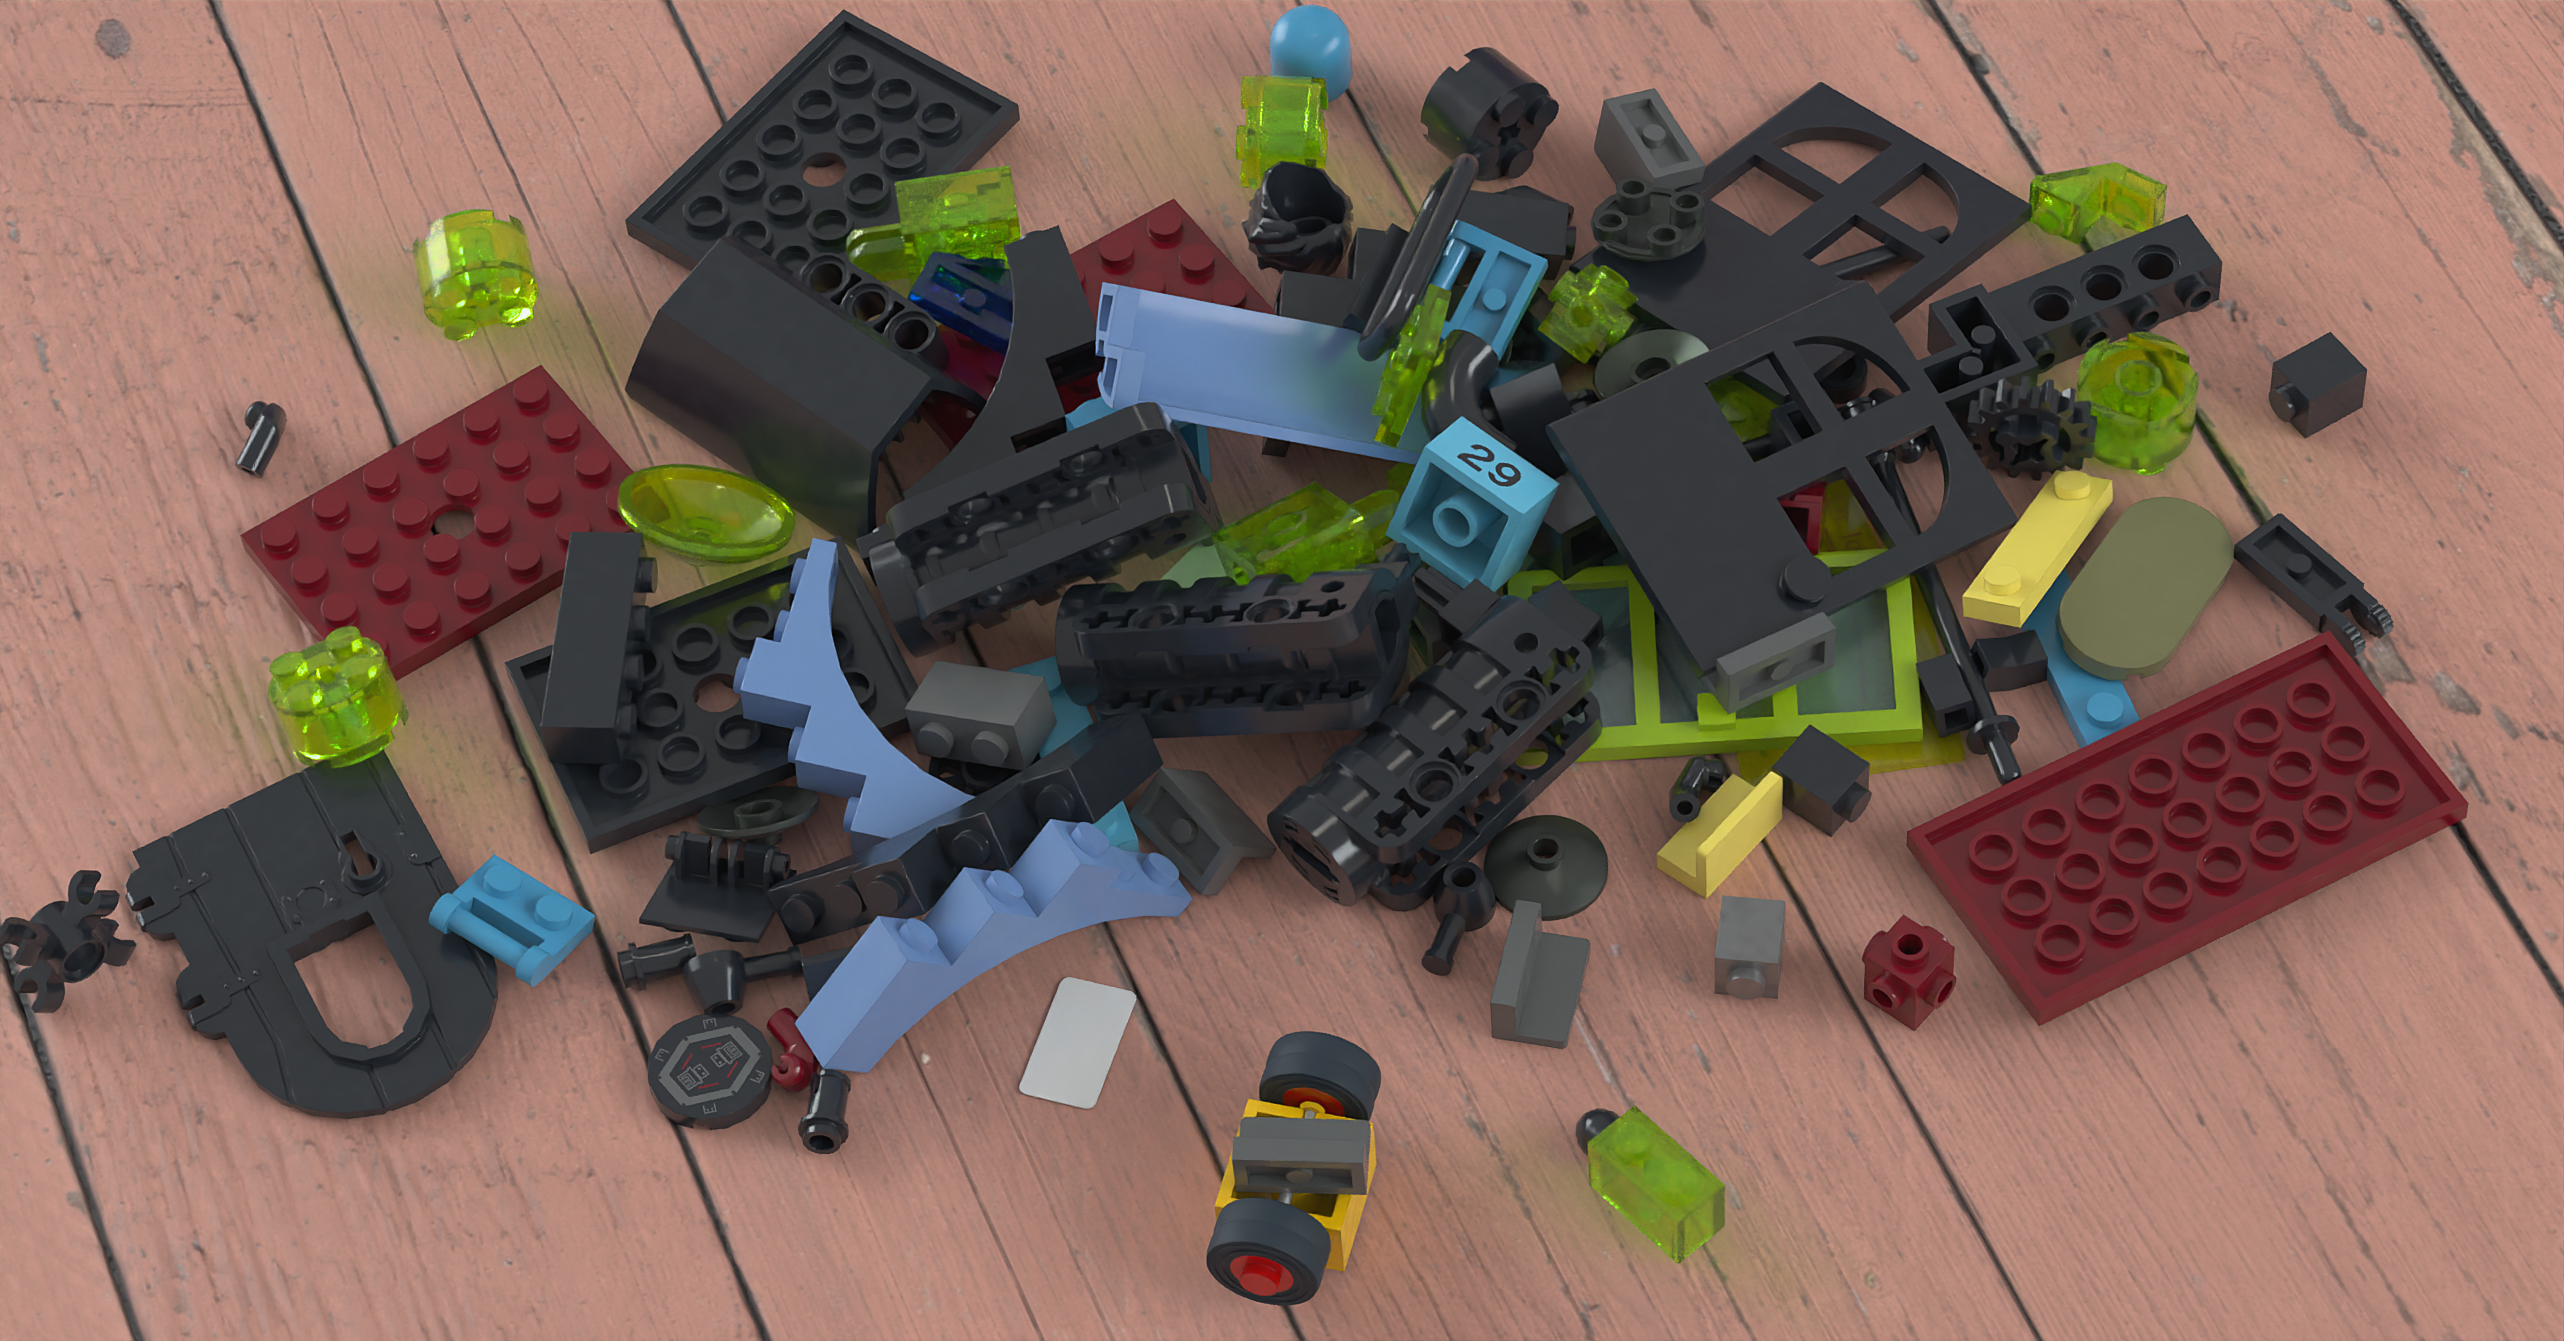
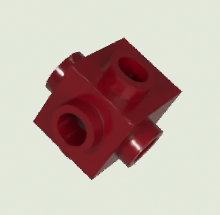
[1862,915,1957,1031]

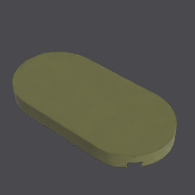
[2055,497,2234,681]

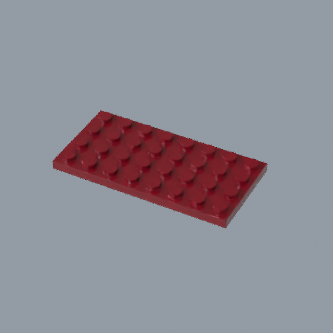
[1906,630,2469,1026]

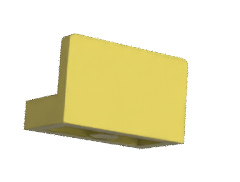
[1657,771,1783,899]

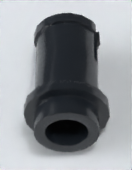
[617,933,697,991]
[798,1069,851,1154]

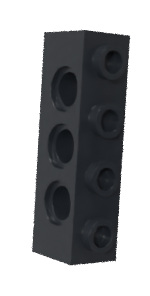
[1989,214,2222,374]

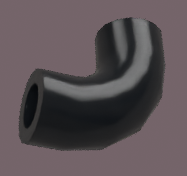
[1421,329,1518,452]

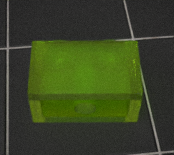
[1588,1105,1725,1264]

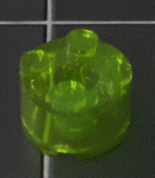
[1236,74,1329,190]
[412,209,539,341]
[2076,332,2199,476]
[268,626,409,768]

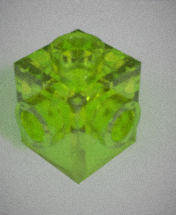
[1538,263,1638,364]

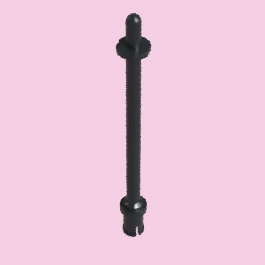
[1840,397,2022,786]

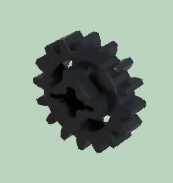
[1965,376,2098,481]

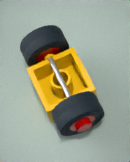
[1206,1031,1381,1306]

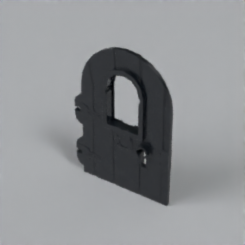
[125,735,498,1119]

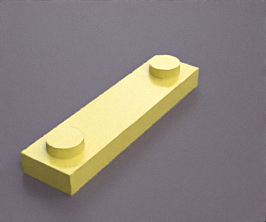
[1962,470,2113,628]

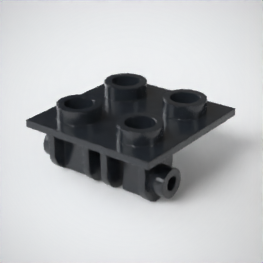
[639,831,797,944]

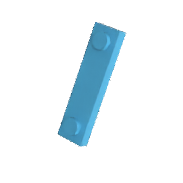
[2021,568,2140,749]

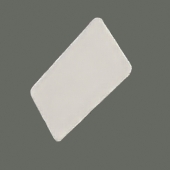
[1019,977,1136,1109]

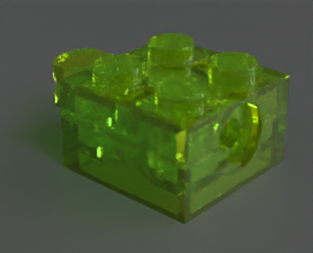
[846,165,1021,308]
[1211,482,1401,585]

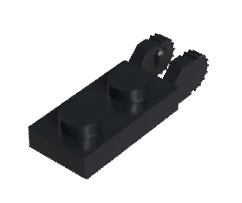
[2233,513,2394,658]

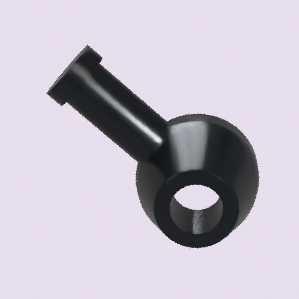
[1421,861,1496,976]
[682,946,803,1015]

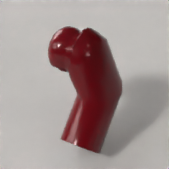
[766,1007,820,1093]

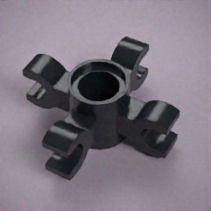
[0,870,137,1013]

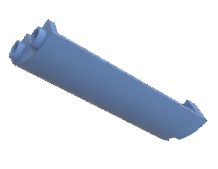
[1096,282,1439,465]

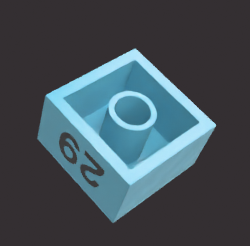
[1386,416,1560,592]

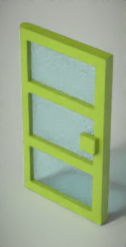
[1505,548,1923,766]

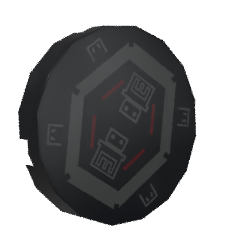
[648,1013,774,1130]

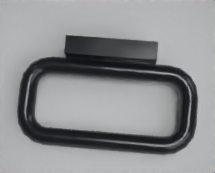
[1342,153,1479,362]

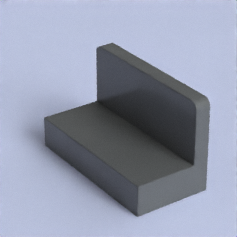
[1594,88,1706,189]
[1701,612,1836,714]
[1129,768,1277,895]
[1490,899,1590,1049]
[1232,1117,1371,1195]

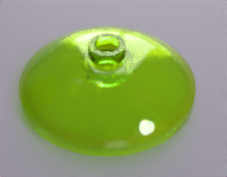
[617,464,796,567]

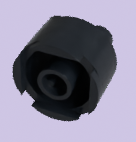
[1421,47,1559,181]

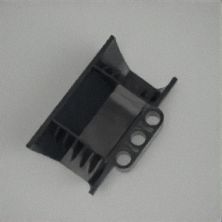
[625,236,987,554]

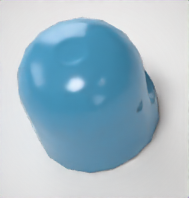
[1269,4,1353,107]

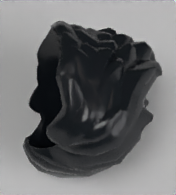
[1242,161,1354,276]

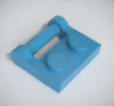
[1407,220,1548,361]
[429,854,596,987]

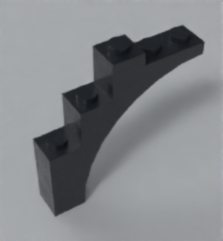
[767,709,1164,946]

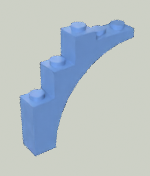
[733,538,975,854]
[794,819,1193,1073]

